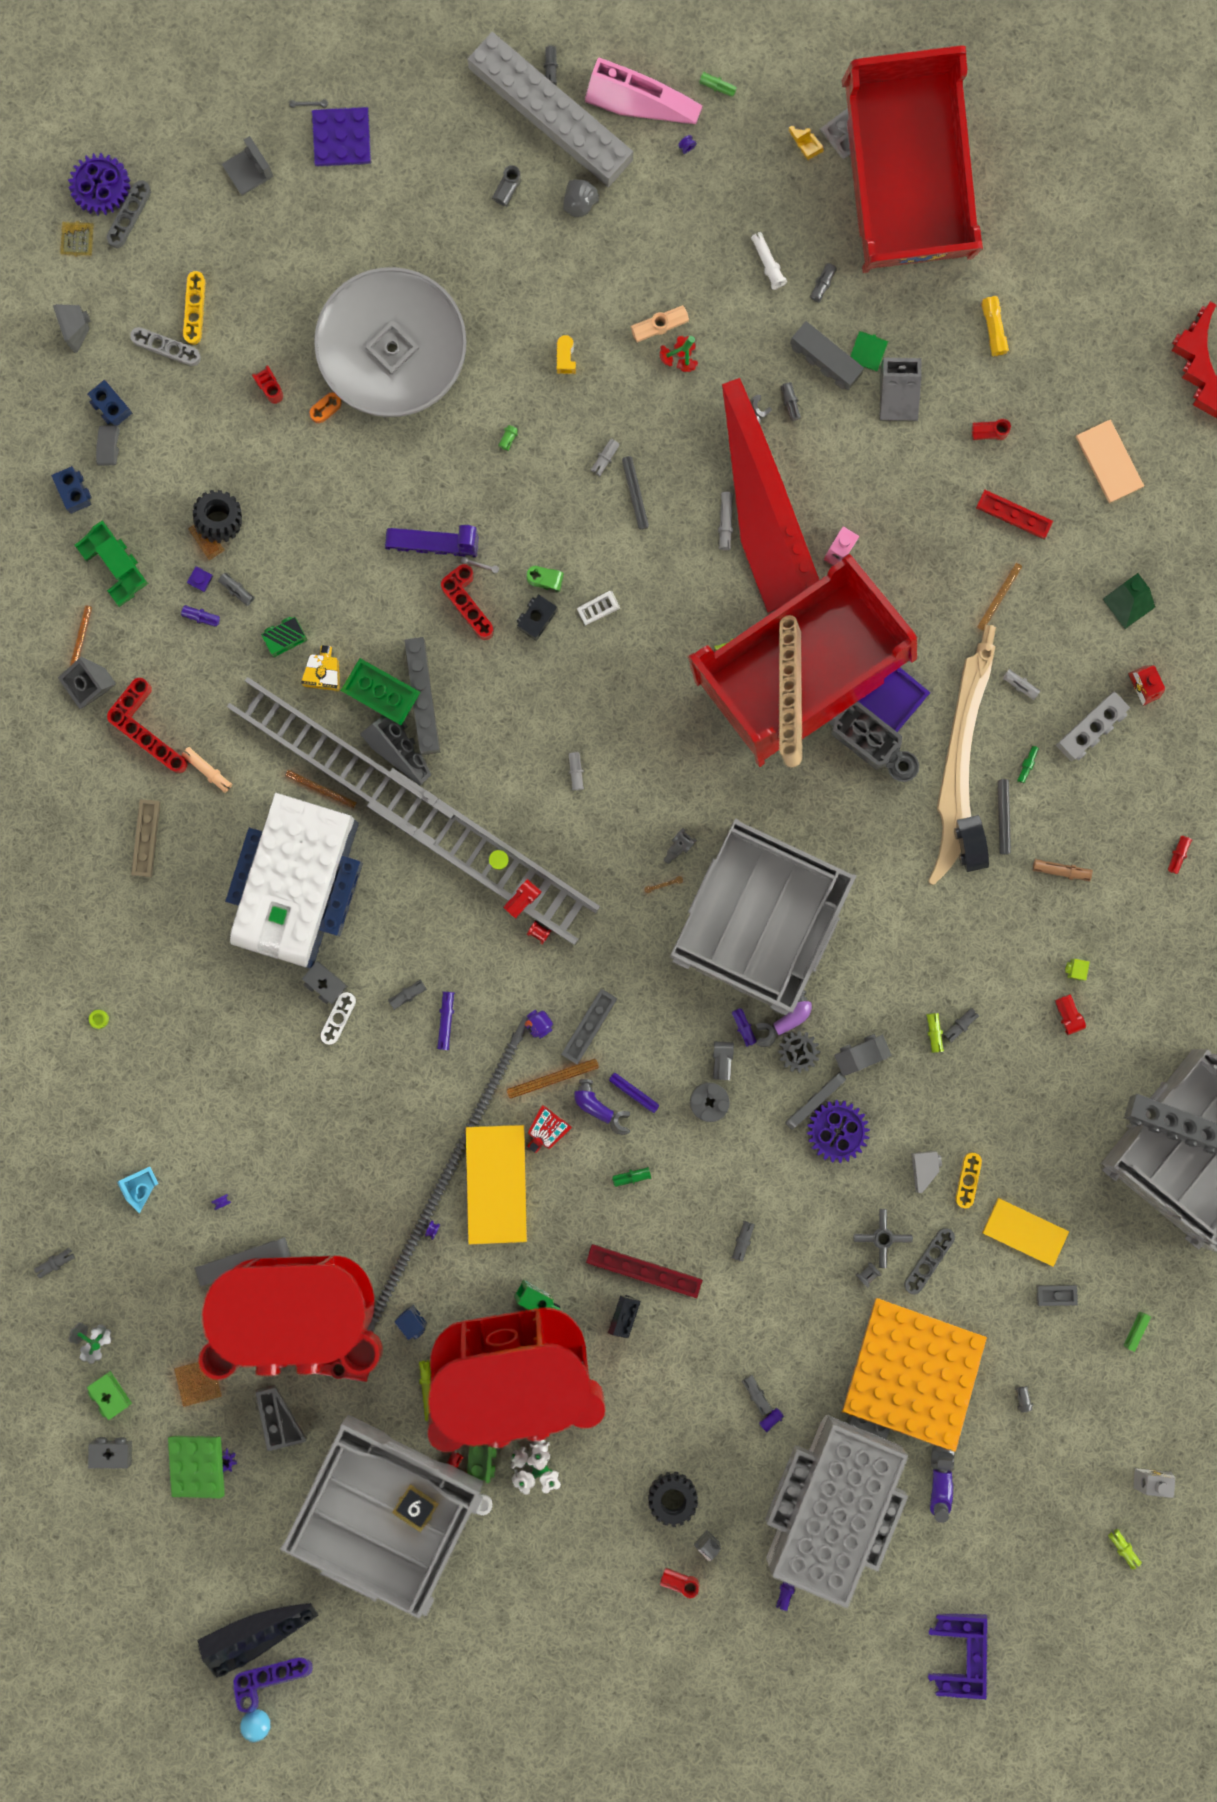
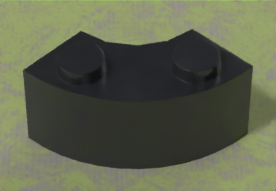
[954,815,989,872]

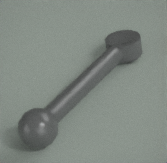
[289,99,328,108]

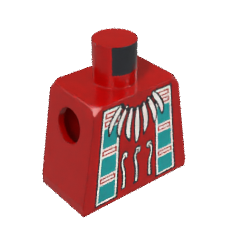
[527,1105,572,1153]

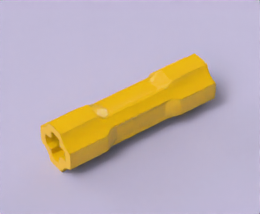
[981,296,1009,356]

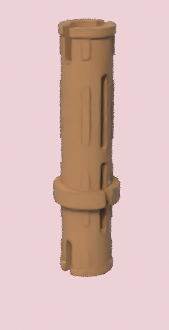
[1033,859,1093,882]

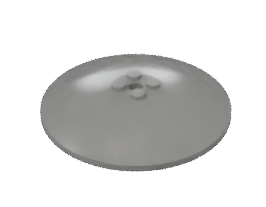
[314,267,467,417]

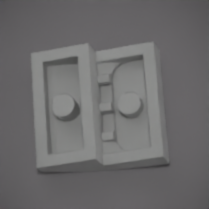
[820,108,850,159]

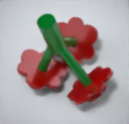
[660,336,698,372]

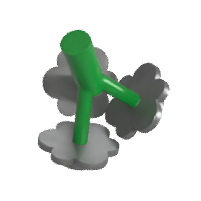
[68,1322,112,1364]

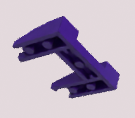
[928,1614,987,1700]

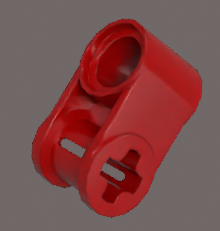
[252,365,284,404]

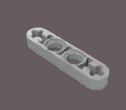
[130,327,201,366]

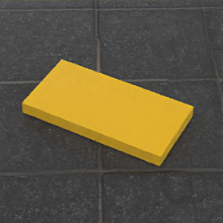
[982,1198,1069,1267]

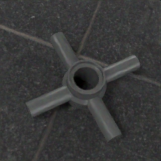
[853,1209,913,1268]

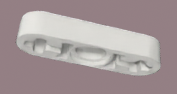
[321,992,356,1045]

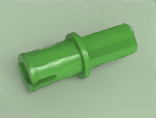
[699,72,737,97]

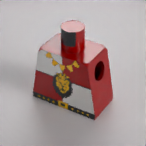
[1128,665,1165,706]

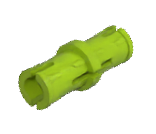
[926,1013,944,1053]
[1108,1529,1142,1570]

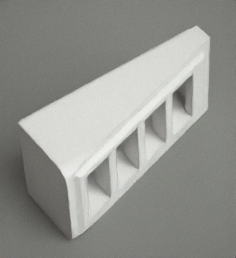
[577,591,620,626]

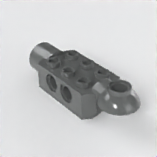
[828,702,919,782]

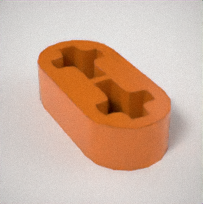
[310,393,342,423]

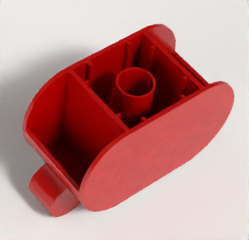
[198,1255,383,1380]
[428,1308,605,1452]

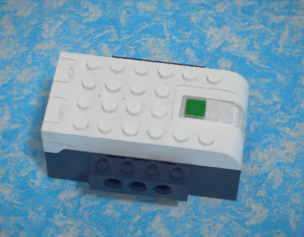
[225,793,363,968]

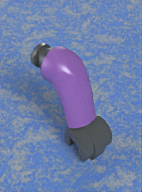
[757,990,812,1047]

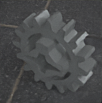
[778,1031,820,1073]

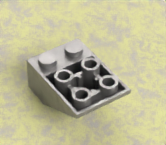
[880,358,921,421]

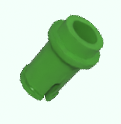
[498,425,518,451]

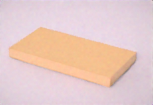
[1076,419,1144,503]

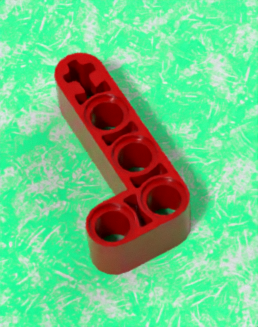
[441,564,494,640]

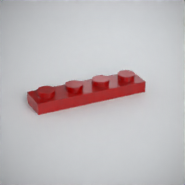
[976,490,1053,539]

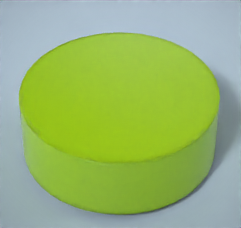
[489,850,509,870]
[89,1010,109,1029]

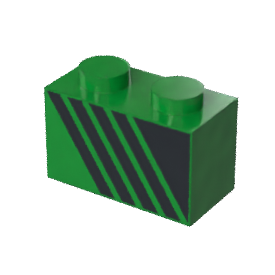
[261,617,308,658]

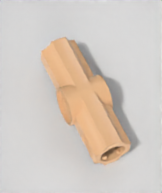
[631,305,689,342]

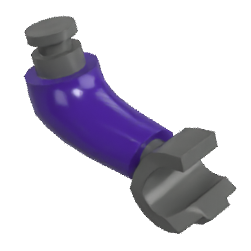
[574,1079,631,1135]
[930,1447,955,1523]

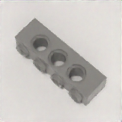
[1056,691,1130,761]

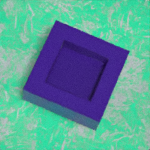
[187,566,213,592]

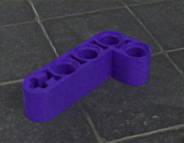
[233,1657,313,1713]

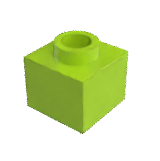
[1065,958,1090,981]

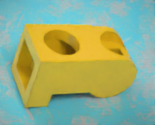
[557,335,576,374]

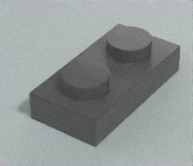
[1037,1285,1078,1306]

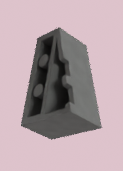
[256,1385,307,1451]

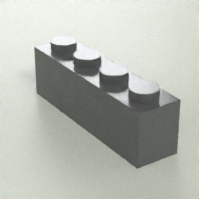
[790,321,864,390]

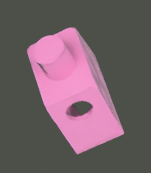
[824,527,859,565]

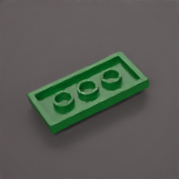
[340,658,421,725]

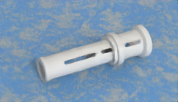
[751,232,787,290]

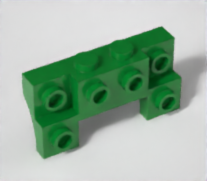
[74,520,149,607]

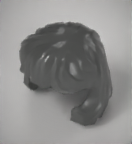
[563,179,599,218]

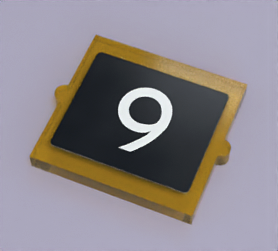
[392,1484,439,1533]

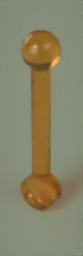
[644,876,683,893]

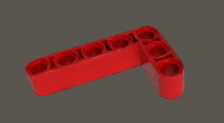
[107,678,188,773]

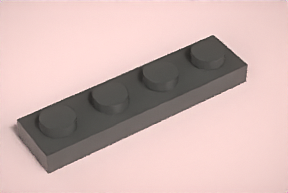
[561,989,618,1065]

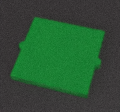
[850,331,889,372]

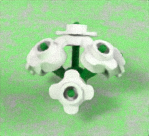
[511,1439,561,1494]

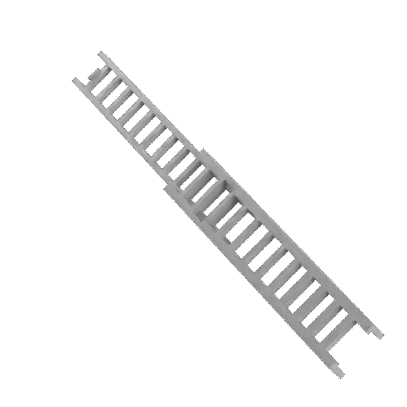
[227,677,600,946]

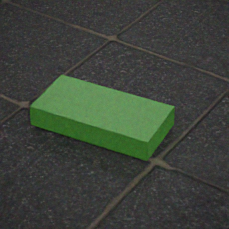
[1124,1311,1151,1352]

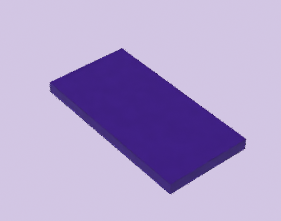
[858,668,930,732]

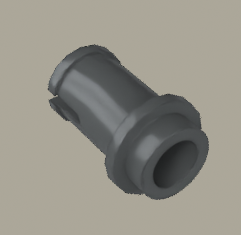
[1015,1386,1033,1412]

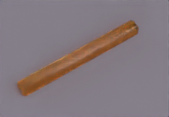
[507,1059,599,1099]

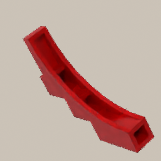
[1171,301,1217,419]

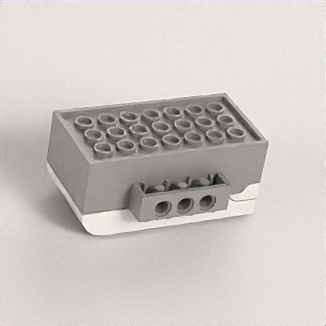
[765,1415,908,1608]

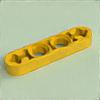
[183,271,205,345]

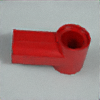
[972,419,1011,440]
[503,879,542,919]
[1054,994,1086,1035]
[660,1567,699,1599]

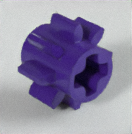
[222,1448,237,1473]

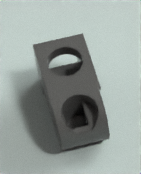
[694,1530,721,1561]

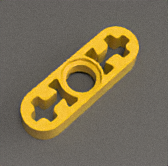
[955,1152,982,1208]

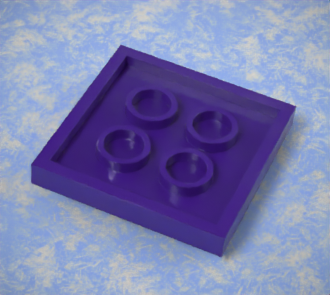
[312,107,371,167]

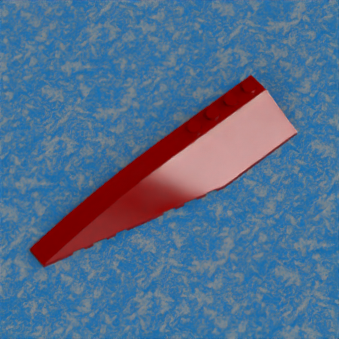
[722,378,820,613]

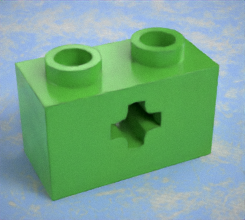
[87,1371,132,1420]

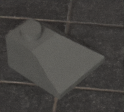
[53,304,91,353]
[58,657,116,709]

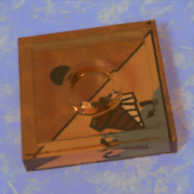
[174,1362,222,1407]

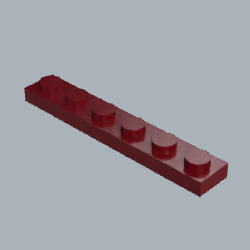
[586,1244,703,1298]

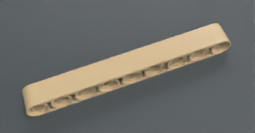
[780,615,802,767]

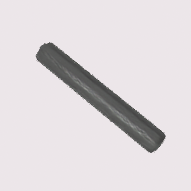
[622,456,649,530]
[998,779,1011,855]

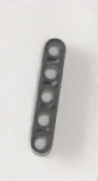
[194,1237,291,1286]

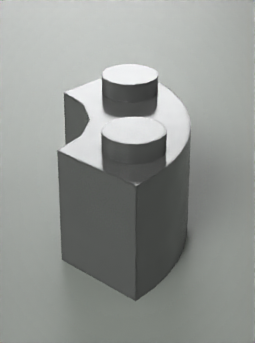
[834,1034,892,1076]

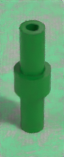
[1017,746,1039,783]

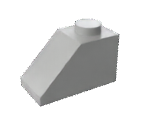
[911,1151,942,1193]

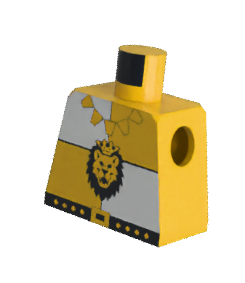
[301,645,340,691]

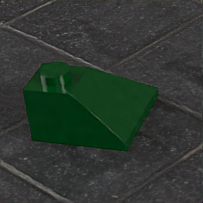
[1103,573,1155,629]

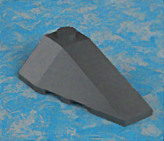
[360,715,431,786]

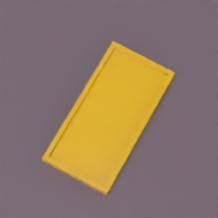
[466,1125,527,1244]

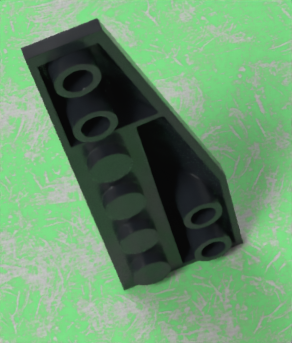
[197,1603,319,1678]

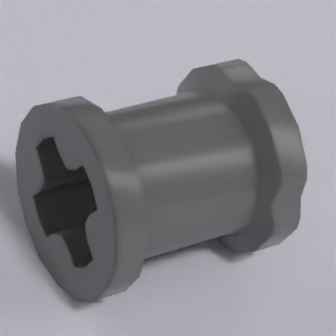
[856,1262,882,1288]

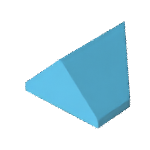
[117,1167,158,1213]

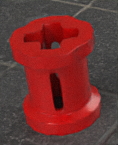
[526,920,552,945]

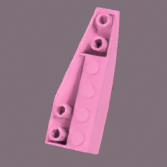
[585,57,702,124]

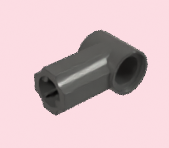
[492,165,521,207]
[713,1041,734,1080]

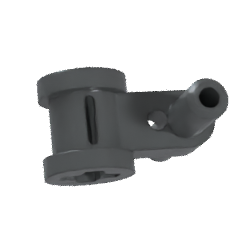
[664,828,697,864]

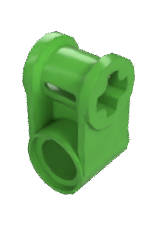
[527,566,564,592]

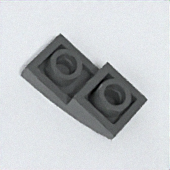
[96,425,120,466]

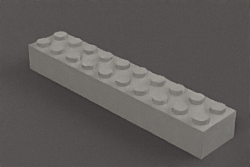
[468,32,633,188]

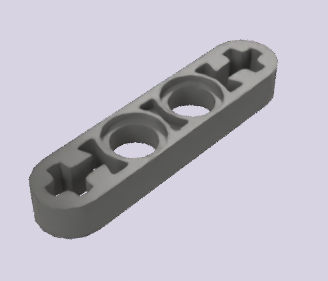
[107,180,151,248]
[785,1072,846,1130]
[904,1228,955,1294]

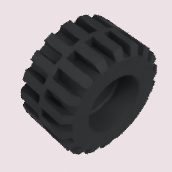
[193,490,242,543]
[648,1472,698,1527]

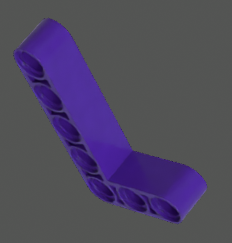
[385,525,479,558]

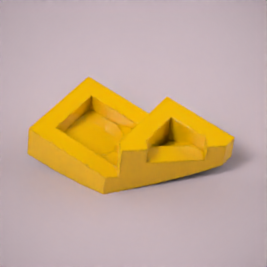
[789,126,823,161]

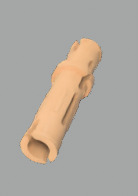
[182,747,233,793]

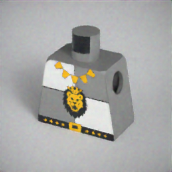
[1133,1468,1175,1498]

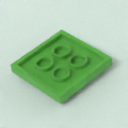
[168,1436,225,1498]

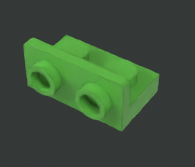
[467,1444,497,1483]

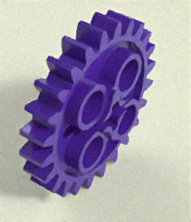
[68,153,131,216]
[806,1100,870,1163]

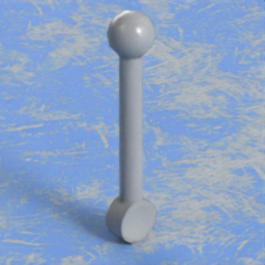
[461,557,499,573]

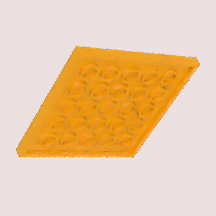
[842,1298,987,1452]

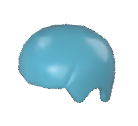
[240,1709,270,1742]

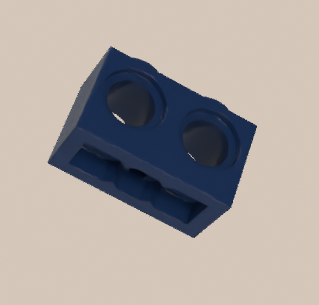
[87,379,132,426]
[51,466,92,514]
[394,1305,427,1341]

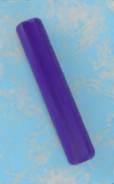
[609,1073,659,1113]

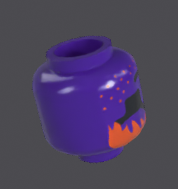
[525,1009,553,1039]

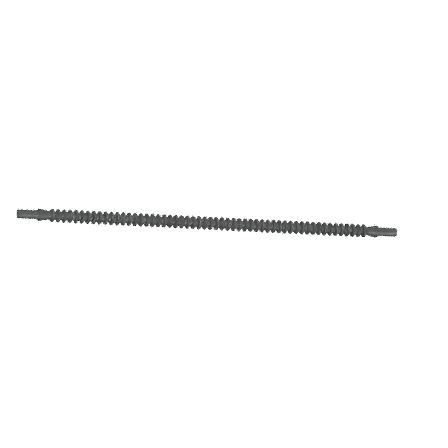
[367,1016,528,1332]

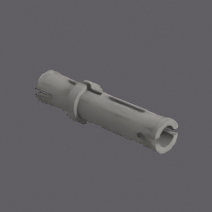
[718,492,733,550]

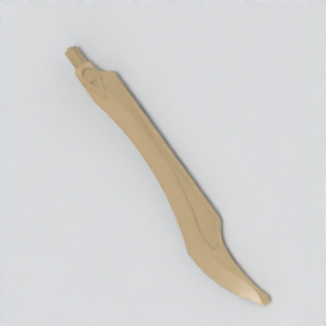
[928,625,996,885]

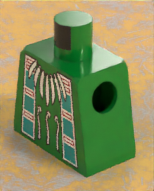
[514,1279,561,1310]

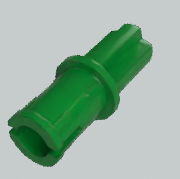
[612,1167,652,1187]

